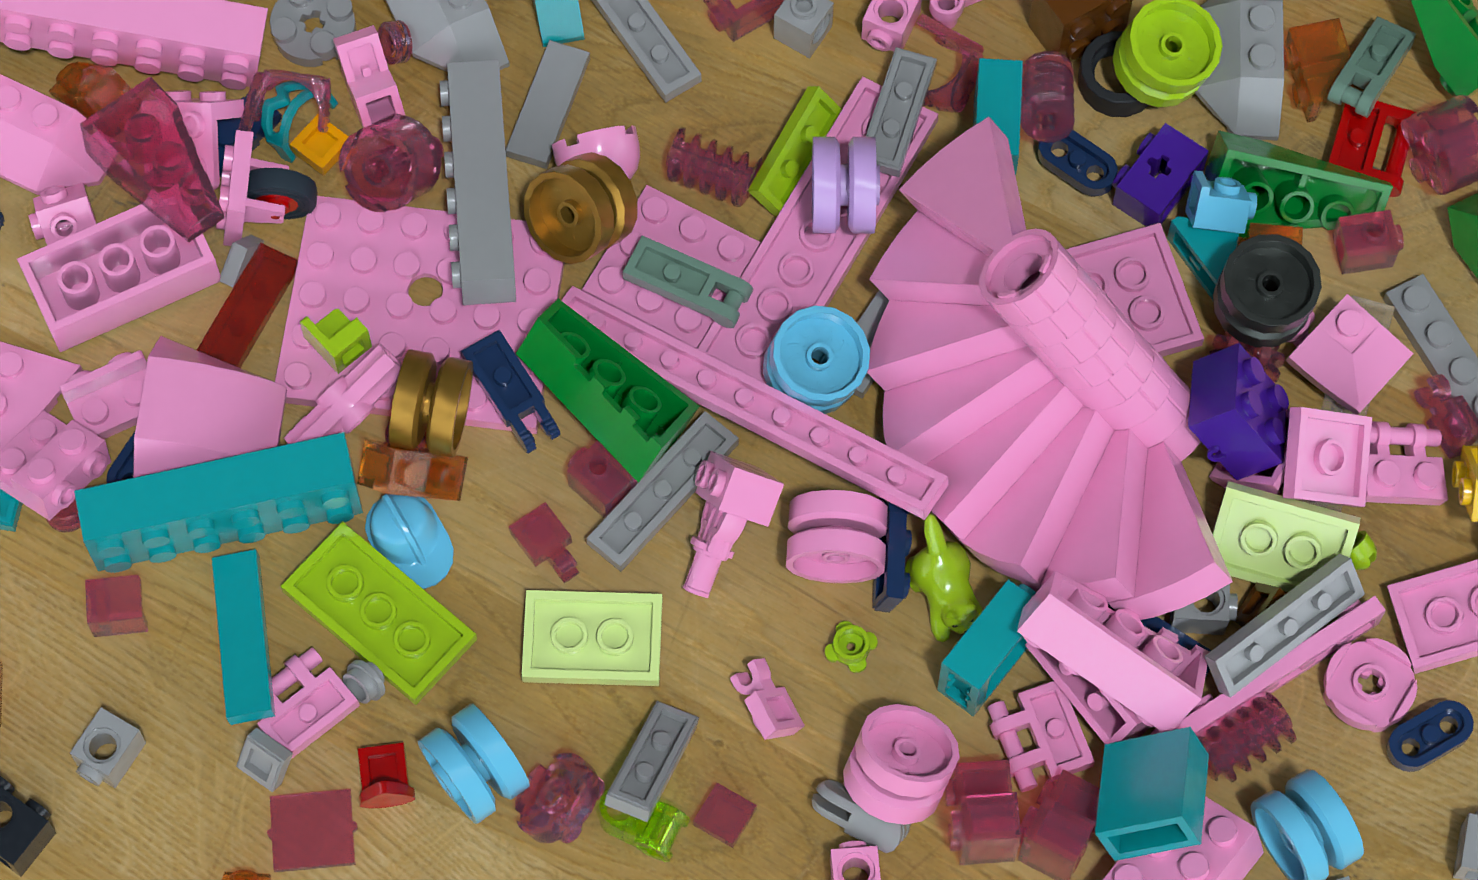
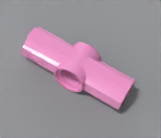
[284,344,402,444]

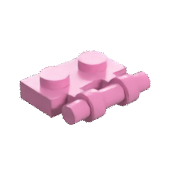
[1366,421,1448,506]
[257,647,360,759]
[987,681,1095,792]

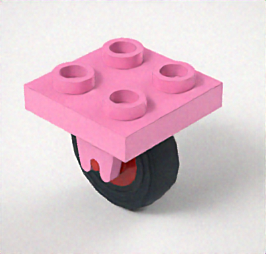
[216,130,318,246]

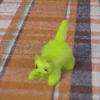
[905,514,983,642]

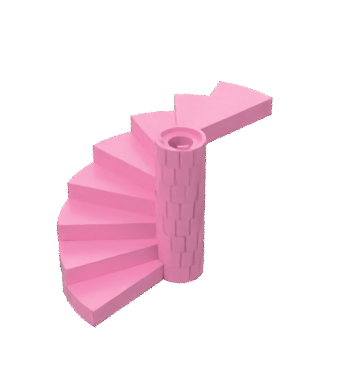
[867,117,1233,620]

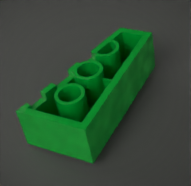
[516,298,700,483]

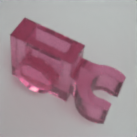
[509,502,579,584]

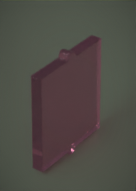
[267,789,358,872]

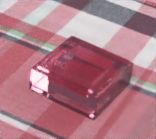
[693,783,757,848]

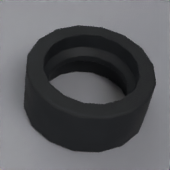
[1078,31,1149,117]

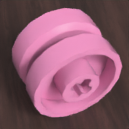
[786,490,888,583]
[843,704,960,825]

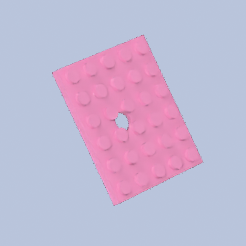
[275,196,565,434]

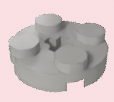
[270,0,357,67]

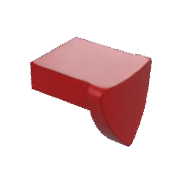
[358,743,416,809]

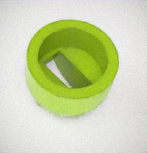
[1350,531,1377,571]

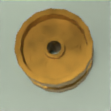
[524,152,638,264]
[389,349,473,458]

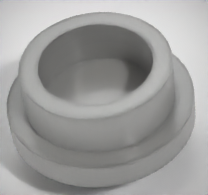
[343,660,385,704]

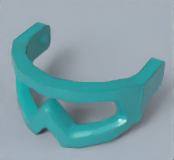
[261,80,338,163]

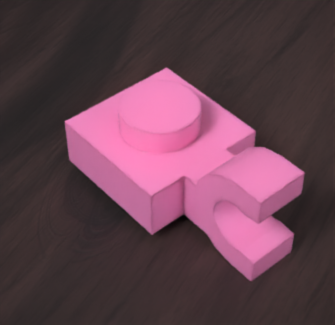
[730,658,805,740]

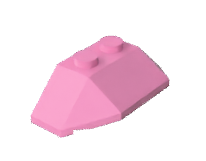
[0,74,122,195]

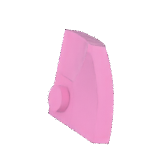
[1285,294,1414,415]

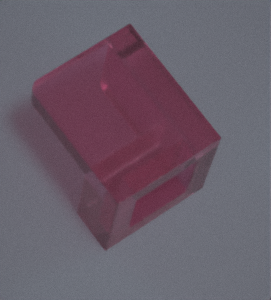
[85,575,148,637]

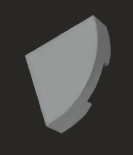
[220,235,264,288]

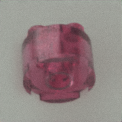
[1401,95,1478,195]
[339,113,444,212]

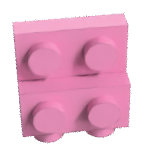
[0,410,111,521]

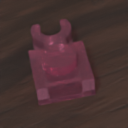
[1414,374,1478,459]

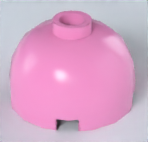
[552,125,640,180]

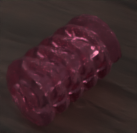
[1020,51,1075,143]
[666,127,763,207]
[1197,692,1297,783]

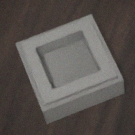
[236,728,293,792]

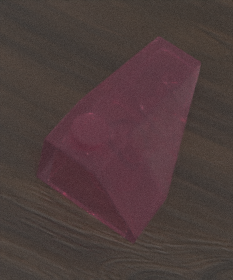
[80,76,224,242]

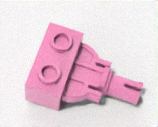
[683,451,784,598]

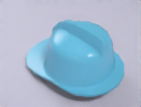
[365,491,454,589]

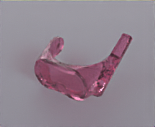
[916,13,984,113]
[238,69,331,133]

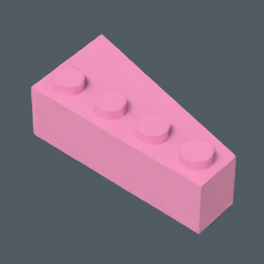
[1017,571,1209,732]

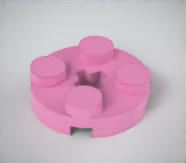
[1323,638,1417,732]

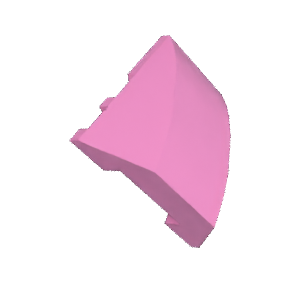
[133,336,287,478]

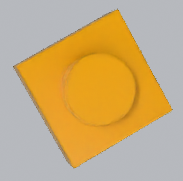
[290,114,352,176]

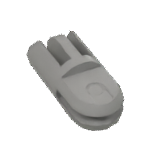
[812,780,911,853]

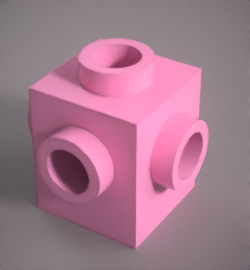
[28,183,97,245]

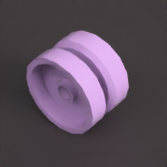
[812,137,880,234]

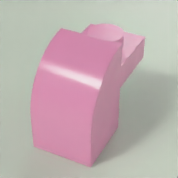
[333,25,407,135]

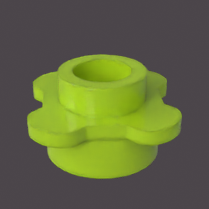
[825,621,878,673]

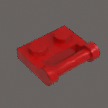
[1328,101,1422,197]

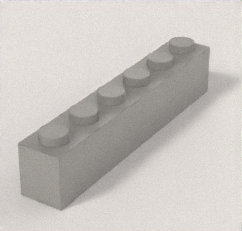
[440,60,516,305]

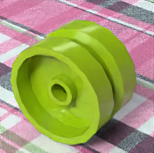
[1113,0,1223,107]

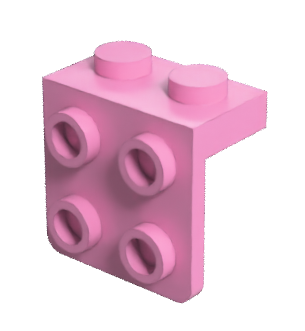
[142,90,244,191]

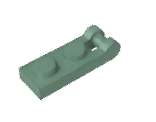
[1327,16,1416,118]
[623,235,754,328]

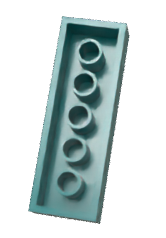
[74,432,363,573]

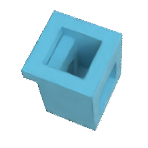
[1185,170,1257,234]

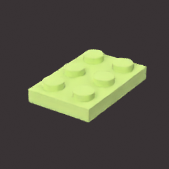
[1213,481,1361,592]
[521,590,663,686]

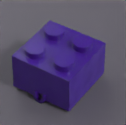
[1188,343,1289,480]

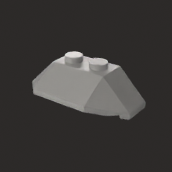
[385,0,510,71]
[1195,0,1284,141]

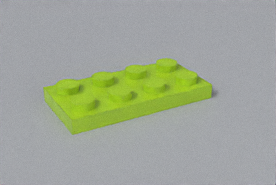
[281,521,477,705]

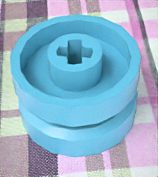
[763,306,870,414]
[417,704,530,824]
[1250,769,1364,880]

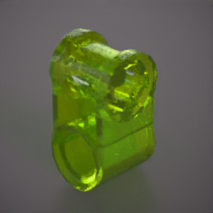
[599,789,690,862]

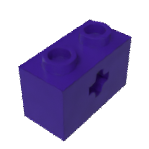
[1112,123,1209,227]

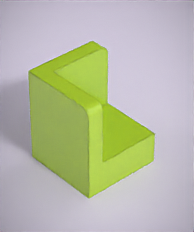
[300,309,372,374]

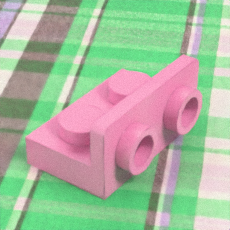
[59,351,147,439]

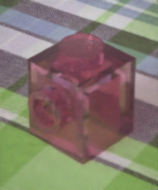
[1332,210,1404,275]
[567,440,637,519]

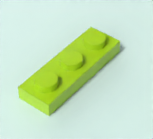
[747,86,842,217]

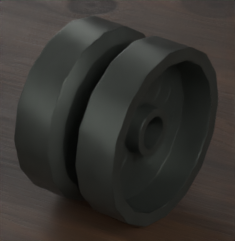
[1213,234,1322,348]

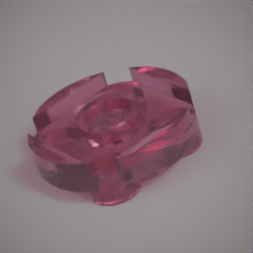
[515,753,605,843]

